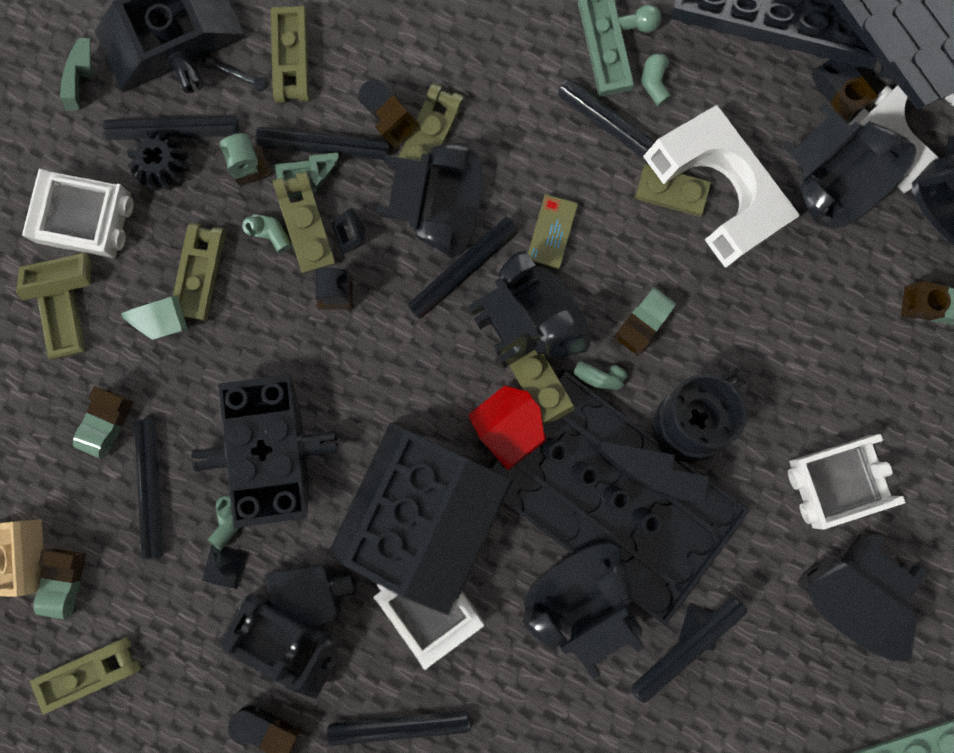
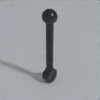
[202,55,267,91]

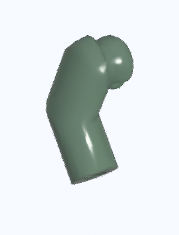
[641,54,672,107]
[242,215,293,254]
[573,361,627,390]
[207,495,240,551]

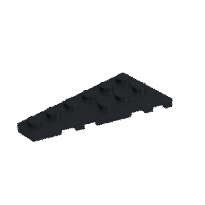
[670,0,878,70]

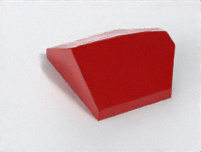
[468,386,546,470]

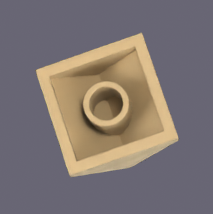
[0,519,43,597]

